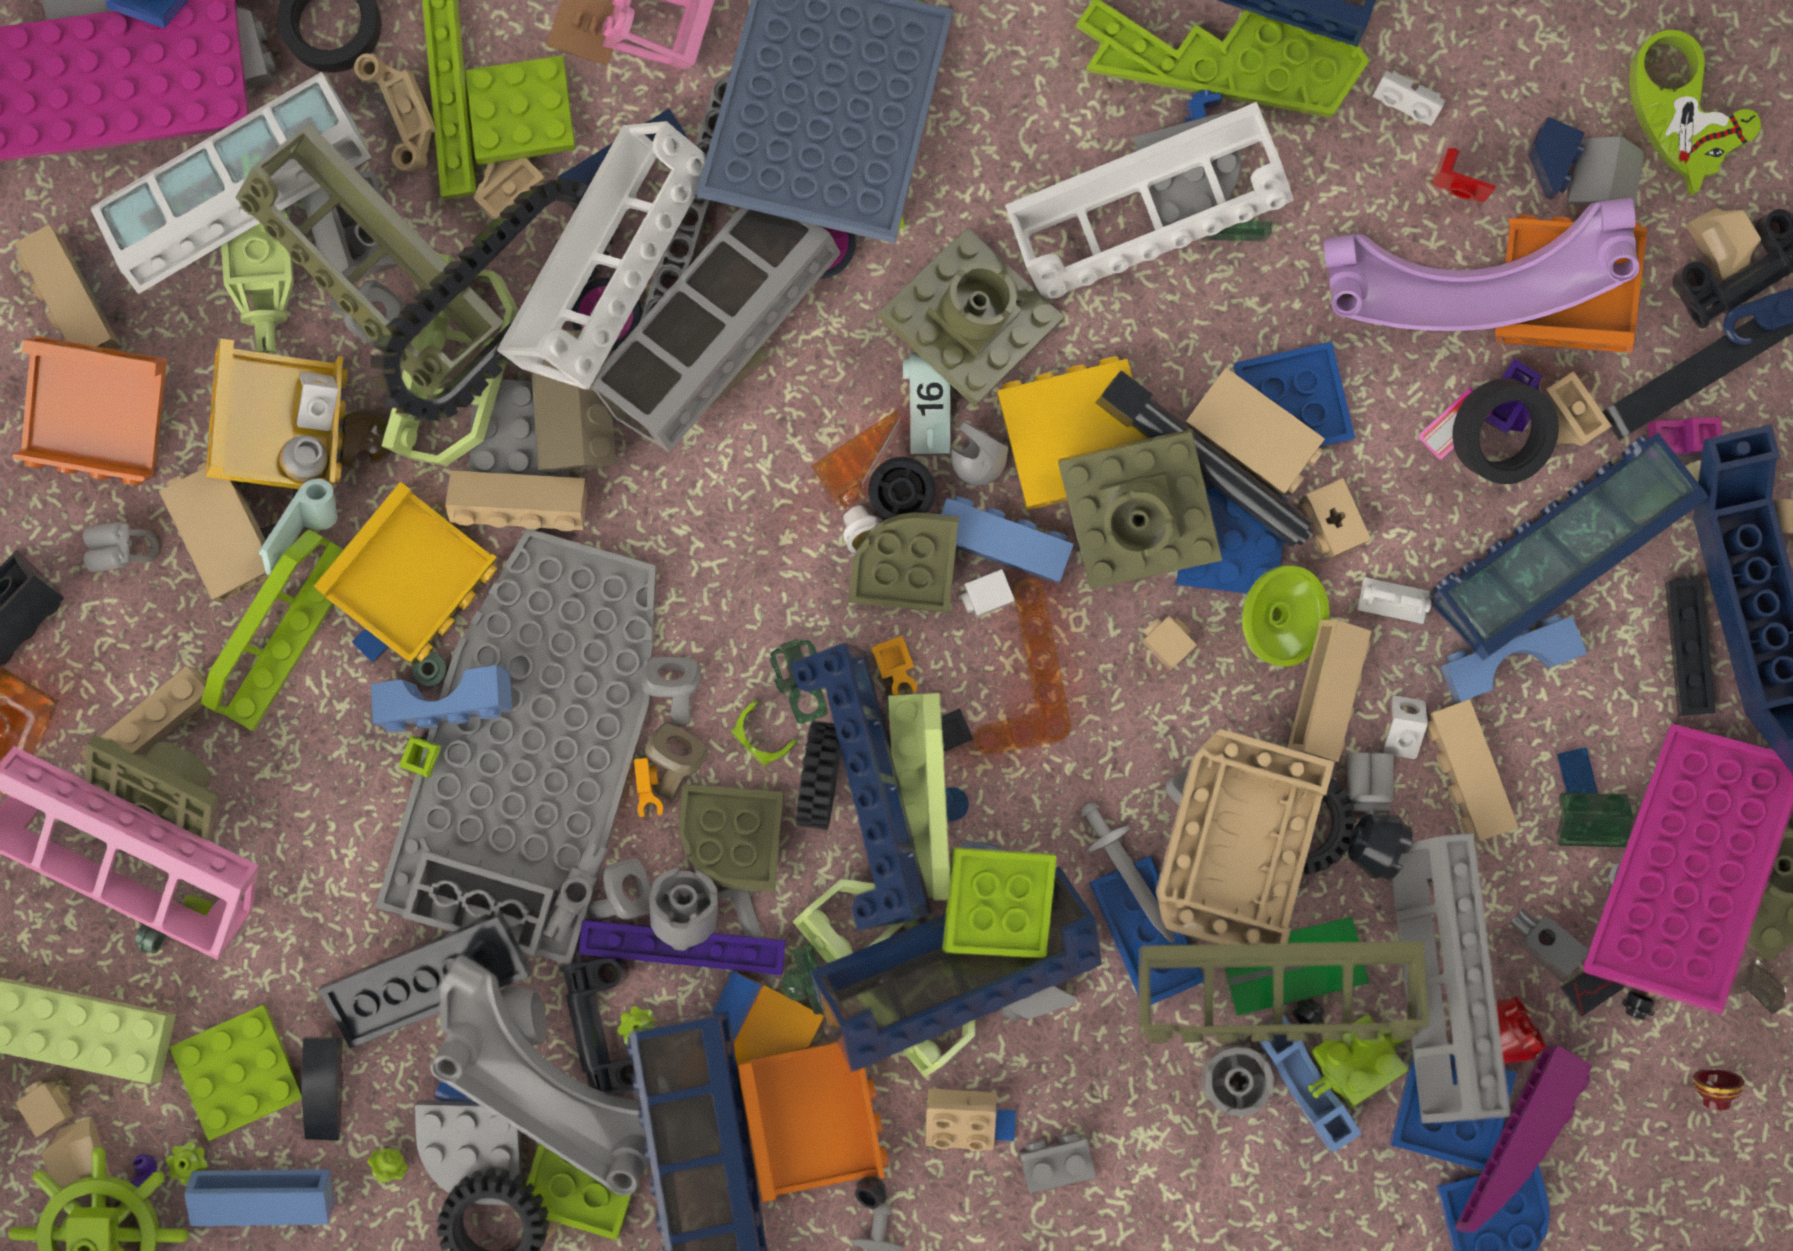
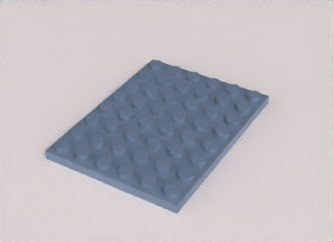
[697,0,953,243]

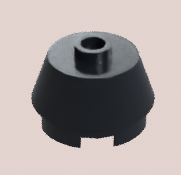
[868,457,936,520]
[1348,814,1413,880]

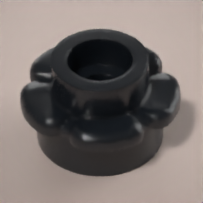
[1622,991,1655,1020]
[1293,999,1325,1025]
[855,1177,887,1209]

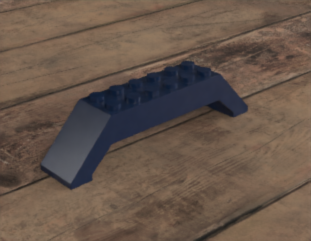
[1693,424,1793,774]

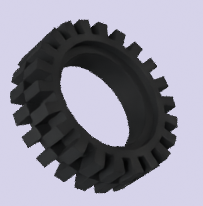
[796,720,841,830]
[1302,778,1356,874]
[437,1169,549,1251]

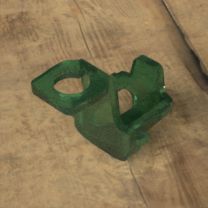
[770,639,828,724]

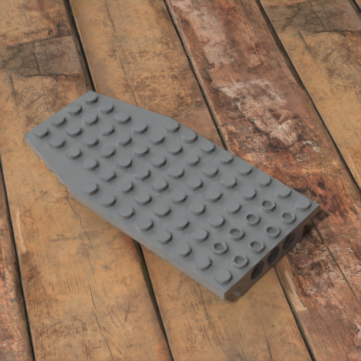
[375,529,657,965]

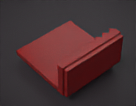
[1431,147,1496,203]

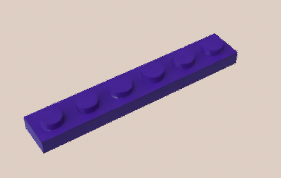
[579,919,786,975]

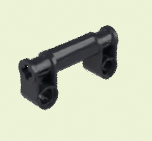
[1672,209,1793,329]
[559,957,634,1095]

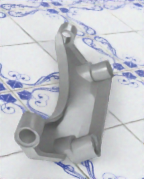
[431,954,719,1195]

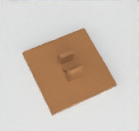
[546,0,615,66]

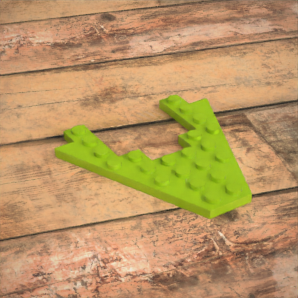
[1076,0,1370,118]

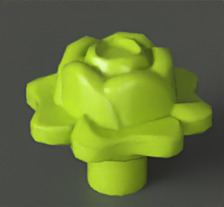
[617,1006,658,1045]
[166,1142,208,1184]
[367,1148,409,1183]

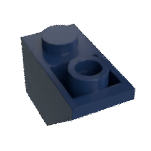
[1528,117,1585,200]

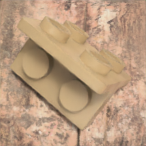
[925,1088,997,1151]

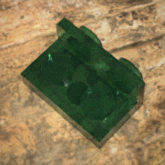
[1557,792,1634,847]

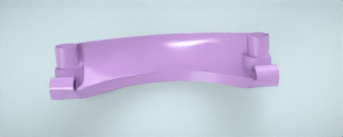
[1323,197,1639,331]

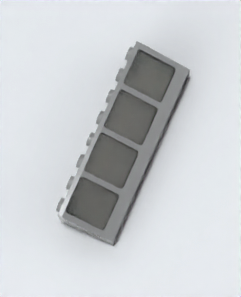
[591,207,841,452]

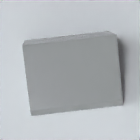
[1567,136,1645,209]

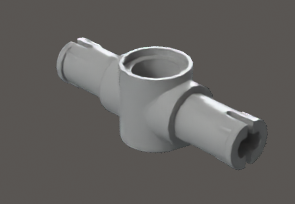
[543,841,609,943]

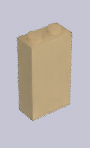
[1185,368,1324,497]
[159,462,269,603]

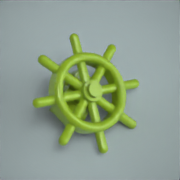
[8,1146,189,1251]

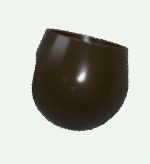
[340,410,392,468]

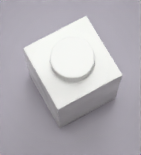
[961,569,1015,618]

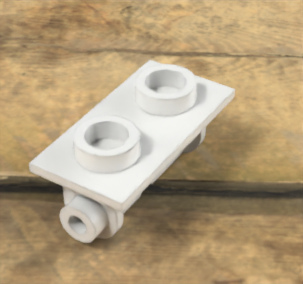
[1372,70,1445,126]
[1357,577,1431,624]

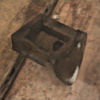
[1731,959,1787,1014]

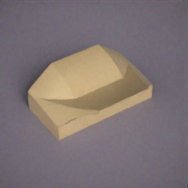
[1685,208,1761,282]
[1544,371,1612,446]
[41,1117,111,1188]

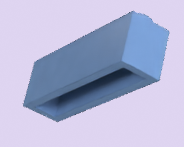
[941,496,1074,585]
[185,1169,334,1227]

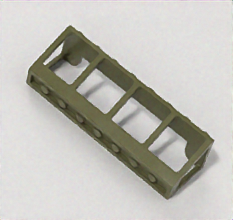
[235,123,504,395]
[1139,941,1429,1043]

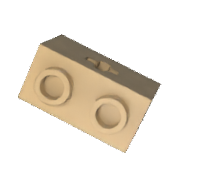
[1300,478,1371,559]

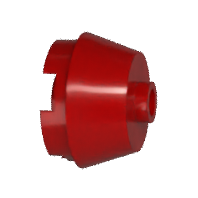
[1496,996,1546,1064]

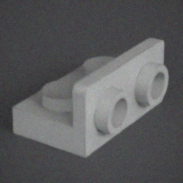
[1019,1132,1096,1194]

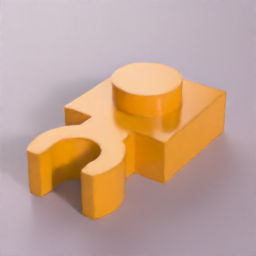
[871,635,917,695]

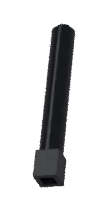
[1095,370,1313,547]

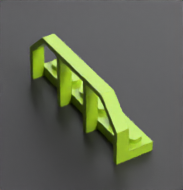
[200,529,344,732]

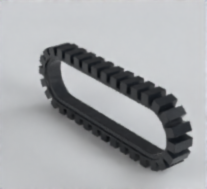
[370,179,613,421]

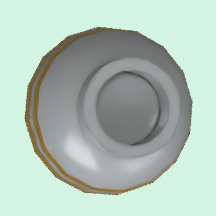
[279,435,329,483]

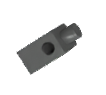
[1509,908,1589,981]

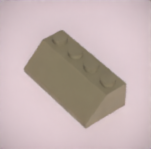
[532,330,616,470]

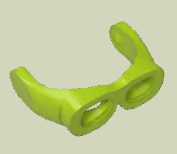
[730,699,798,767]

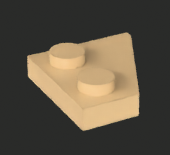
[473,158,546,220]

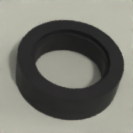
[277,0,382,73]
[1452,379,1559,484]

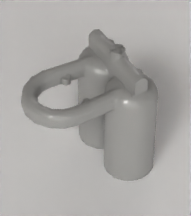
[83,521,160,572]
[1346,753,1394,814]

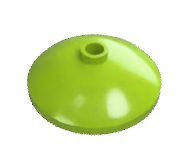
[1242,565,1330,667]

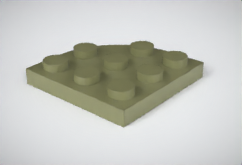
[849,512,959,613]
[679,784,784,893]

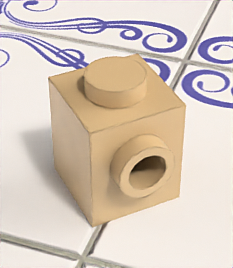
[1142,616,1197,671]
[15,1080,75,1138]

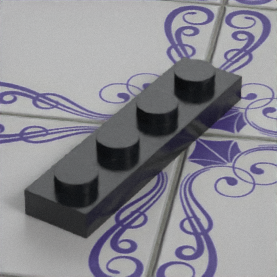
[1665,579,1716,716]

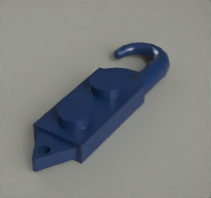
[1723,288,1793,345]

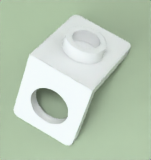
[296,372,338,431]
[1384,696,1428,759]

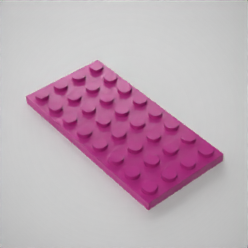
[0,0,250,162]
[1583,724,1793,1015]

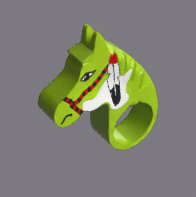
[1629,30,1761,196]

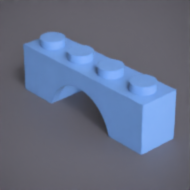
[1440,614,1587,704]
[371,665,512,733]
[1258,1015,1362,1153]

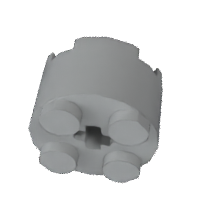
[649,868,718,950]
[1200,1045,1274,1117]

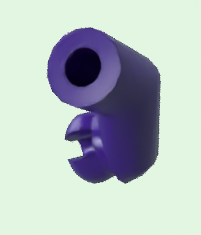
[130,1154,158,1188]

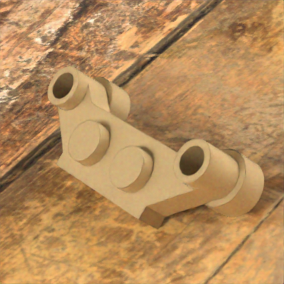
[354,54,437,172]

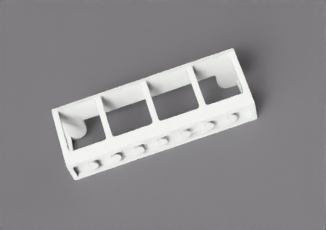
[1005,102,1294,300]
[497,121,707,389]

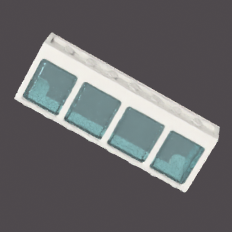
[90,72,371,294]

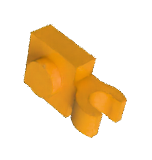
[634,758,664,818]

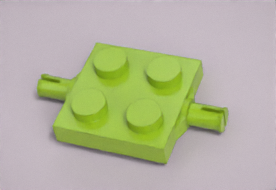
[1308,1014,1409,1109]

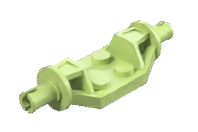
[221,155,294,354]

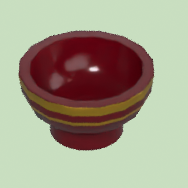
[1693,1070,1745,1110]

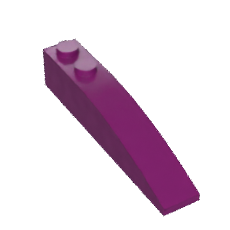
[1455,1044,1593,1233]

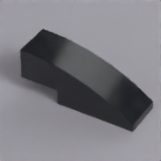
[302,1036,343,1141]

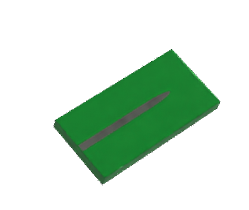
[1224,916,1369,1016]

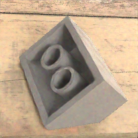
[302,171,399,278]

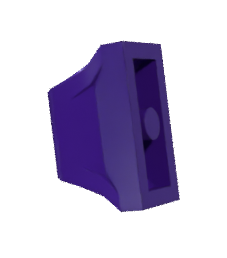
[1484,358,1543,434]

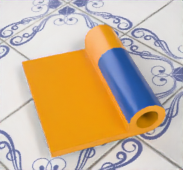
[677,970,825,1115]

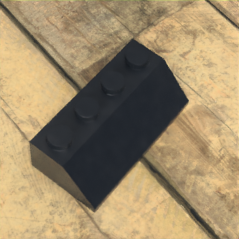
[0,550,64,666]

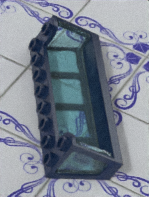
[1431,432,1709,661]

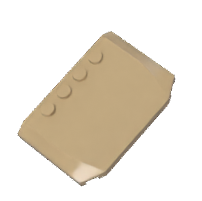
[1156,729,1335,945]

